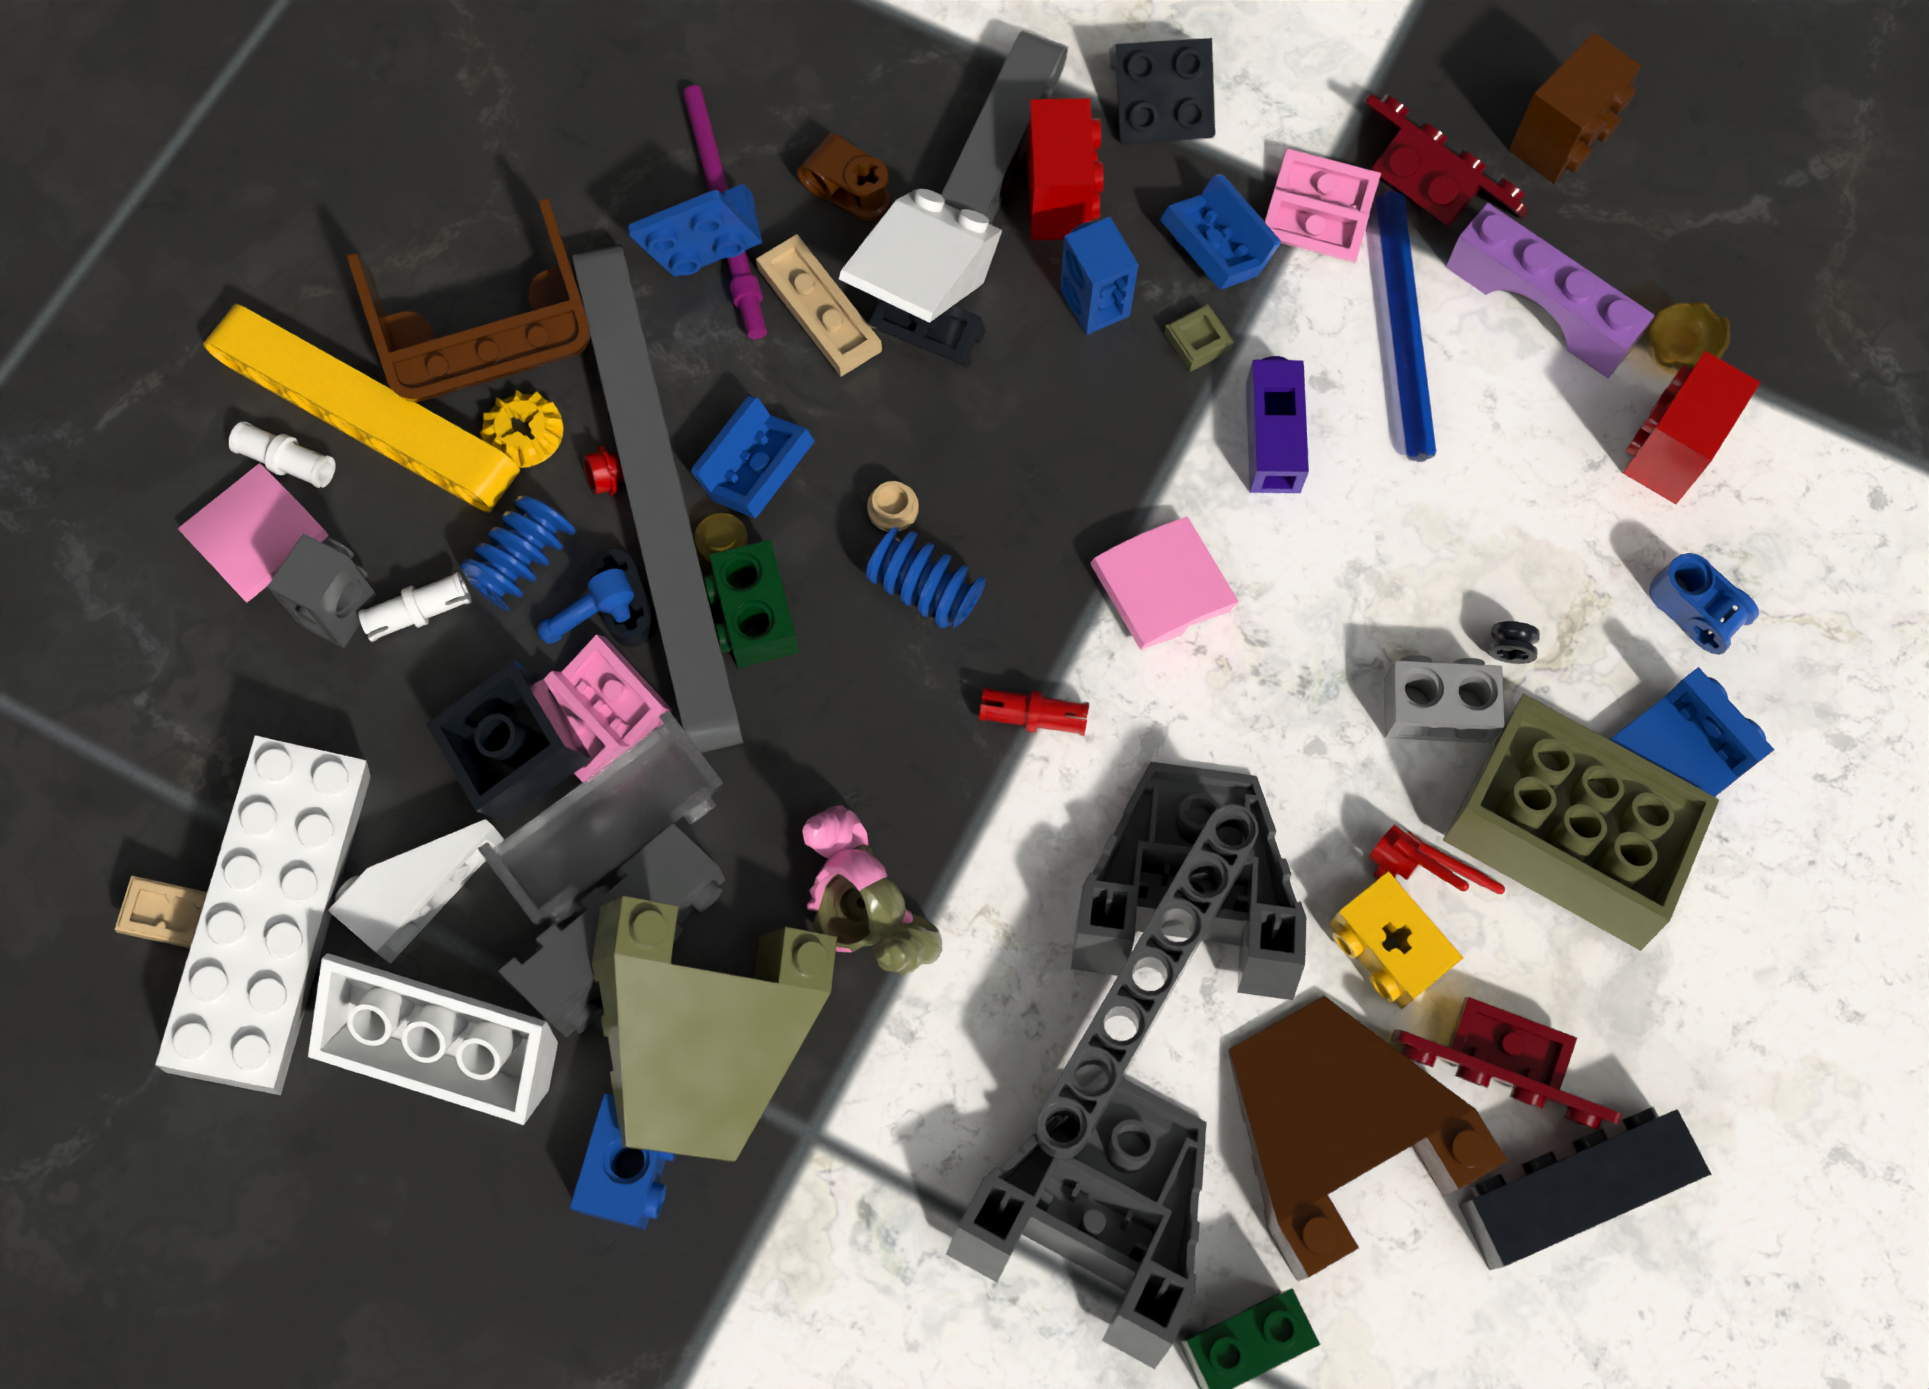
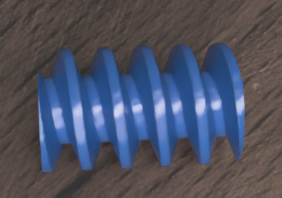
[461,496,576,611]
[866,526,986,629]

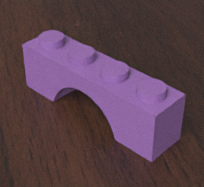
[1446,203,1655,379]

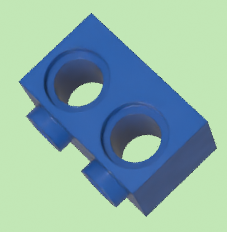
[1059,216,1138,335]

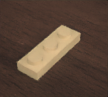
[756,234,882,377]

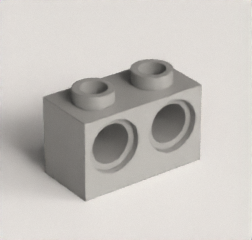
[1384,655,1505,743]

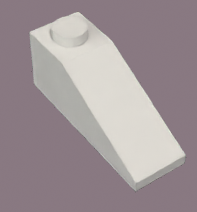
[328,819,505,964]

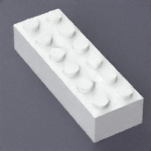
[155,736,371,1095]

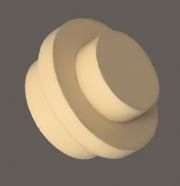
[867,481,919,532]

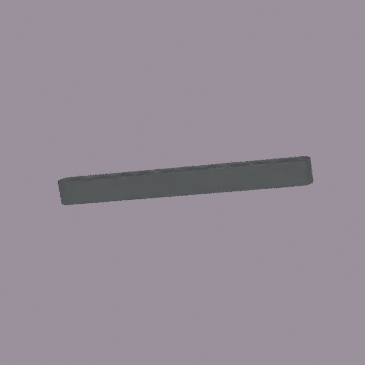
[572,244,744,756]

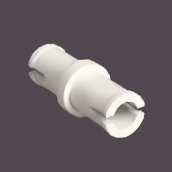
[228,421,336,488]
[358,571,471,642]

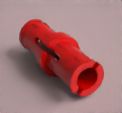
[979,687,1089,736]

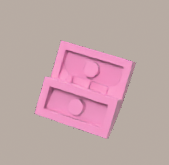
[1265,148,1381,263]
[178,463,329,603]
[1090,516,1239,650]
[544,634,673,784]

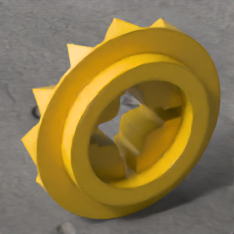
[480,390,564,468]

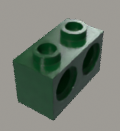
[704,540,799,668]
[1178,1288,1321,1389]

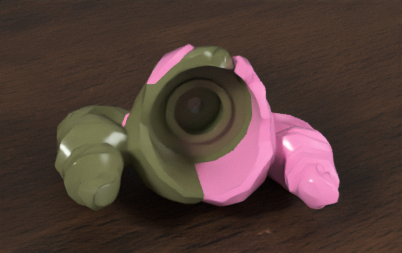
[802,805,943,976]

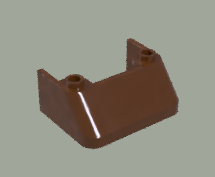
[347,198,590,402]

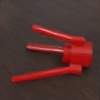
[1368,824,1505,895]

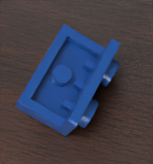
[1160,174,1280,290]
[691,396,815,519]

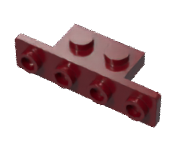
[1364,93,1529,228]
[1391,997,1622,1130]

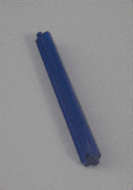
[1375,190,1437,462]

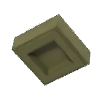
[1164,304,1234,372]

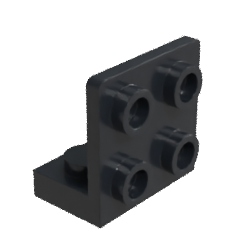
[1109,38,1215,144]

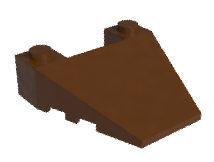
[1228,996,1508,1281]

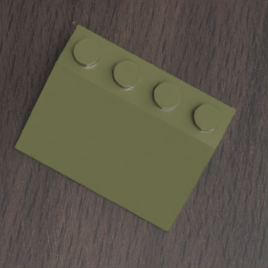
[1443,693,1719,951]

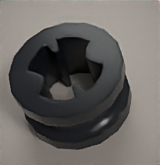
[1488,621,1540,664]

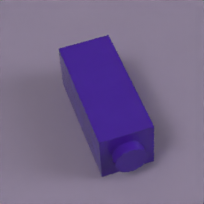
[1246,356,1309,493]

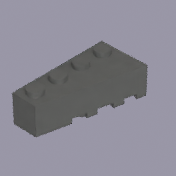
[498,823,725,1038]

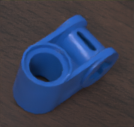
[1650,553,1759,655]

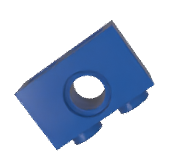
[570,1093,677,1230]

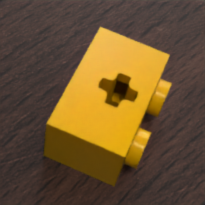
[1329,871,1464,1009]

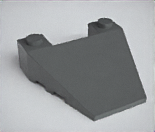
[1071,762,1307,1000]
[946,1070,1207,1369]

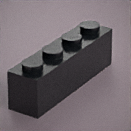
[1459,1106,1711,1270]

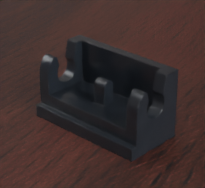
[869,299,986,367]

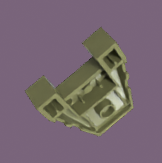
[592,896,837,1162]

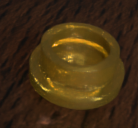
[695,513,748,562]

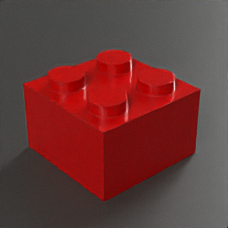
[1027,98,1104,240]
[1623,351,1761,504]

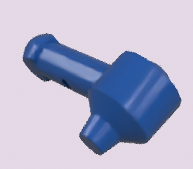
[537,569,634,644]

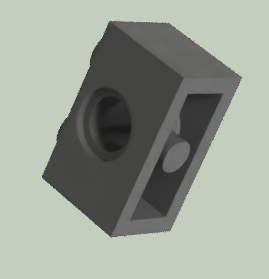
[267,533,378,648]

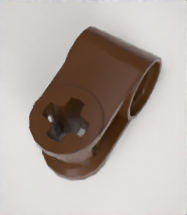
[796,133,891,221]

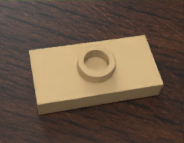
[115,876,207,948]

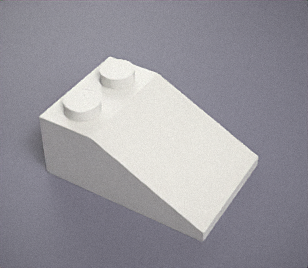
[839,189,1002,323]

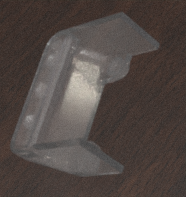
[478,710,723,925]

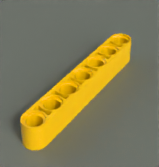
[203,304,520,513]

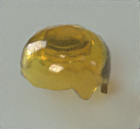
[1647,302,1730,376]

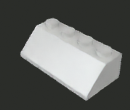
[308,953,558,1125]

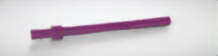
[683,85,767,339]

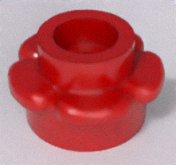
[583,446,624,496]

